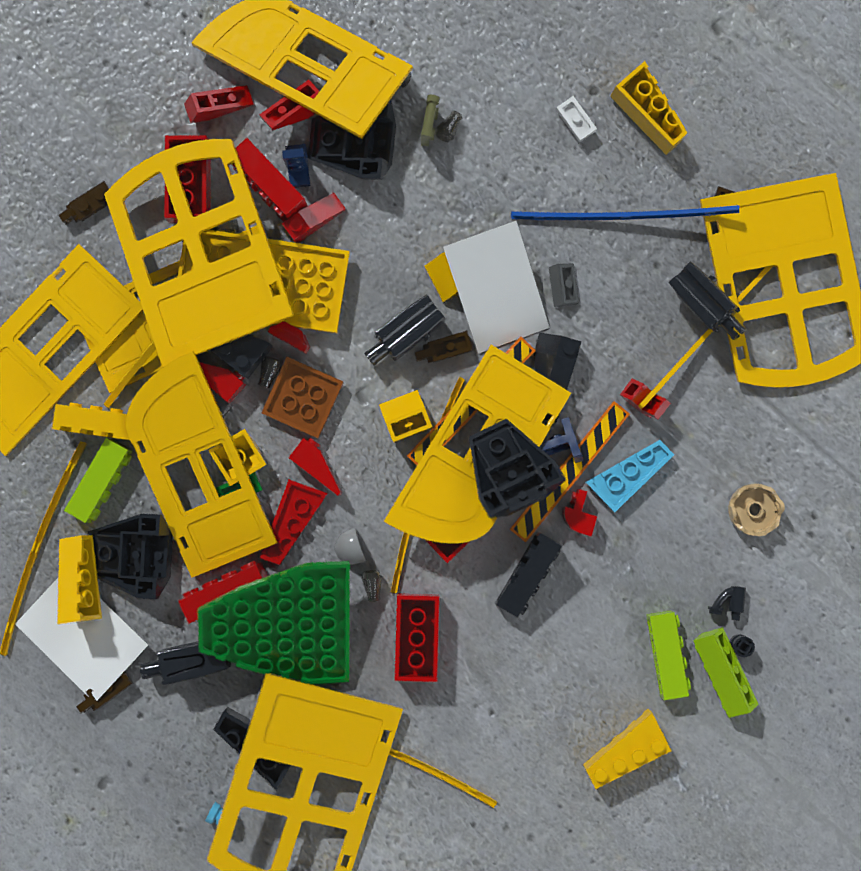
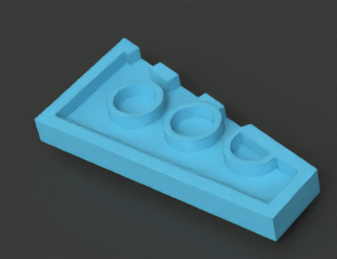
[585,440,674,512]

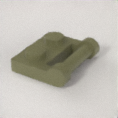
[421,94,440,146]

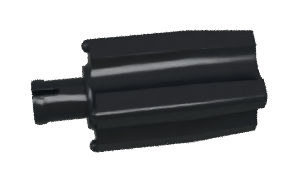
[668,261,746,340]
[364,294,445,366]
[140,641,232,685]

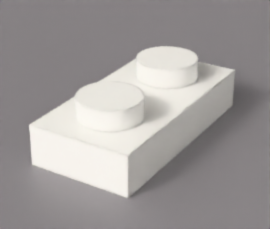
[556,96,597,143]

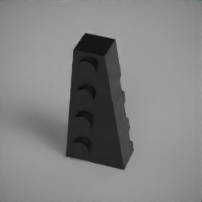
[211,334,274,379]
[495,532,562,618]
[213,707,291,791]

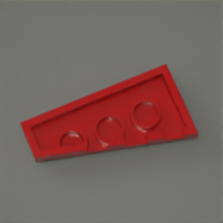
[260,479,328,565]

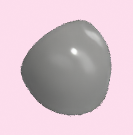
[335,528,366,565]

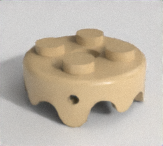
[728,483,785,536]

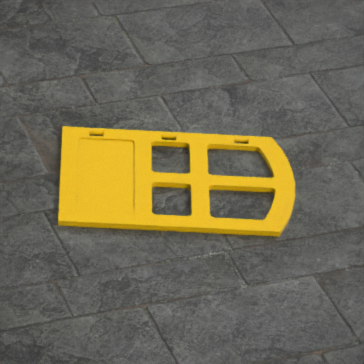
[104,139,294,368]
[700,173,861,388]
[207,673,403,871]

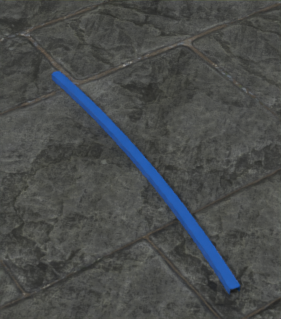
[511,205,740,220]

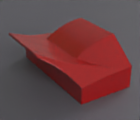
[268,321,310,354]

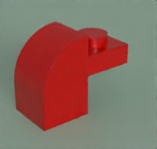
[620,378,671,420]
[562,489,598,537]

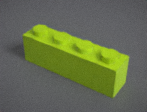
[64,438,132,523]
[646,610,691,700]
[693,627,759,718]

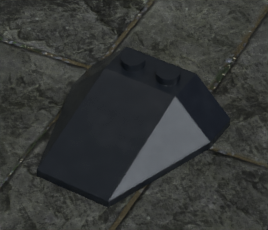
[308,99,396,180]
[469,419,566,518]
[88,513,173,600]

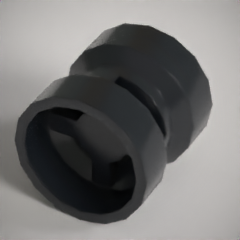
[730,634,755,657]

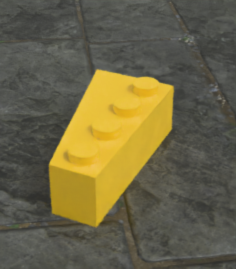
[610,61,687,155]
[52,403,142,442]
[57,535,102,624]
[583,709,671,789]

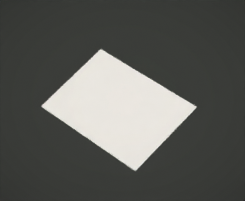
[443,221,550,354]
[15,578,148,701]

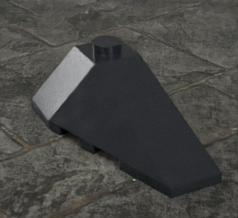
[534,333,582,423]

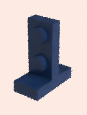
[282,144,311,188]
[540,417,583,463]

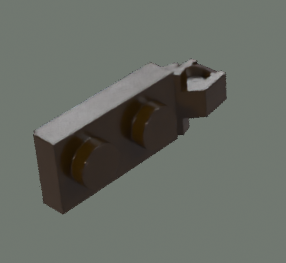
[58,181,110,225]
[414,331,473,363]
[76,671,133,713]

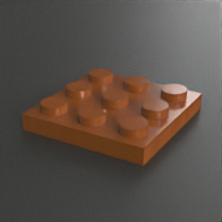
[261,357,344,439]

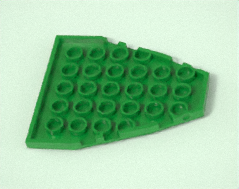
[198,561,350,684]

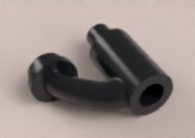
[708,586,746,621]

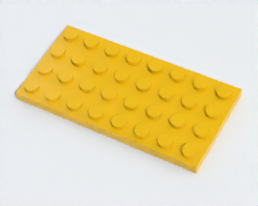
[177,230,350,334]

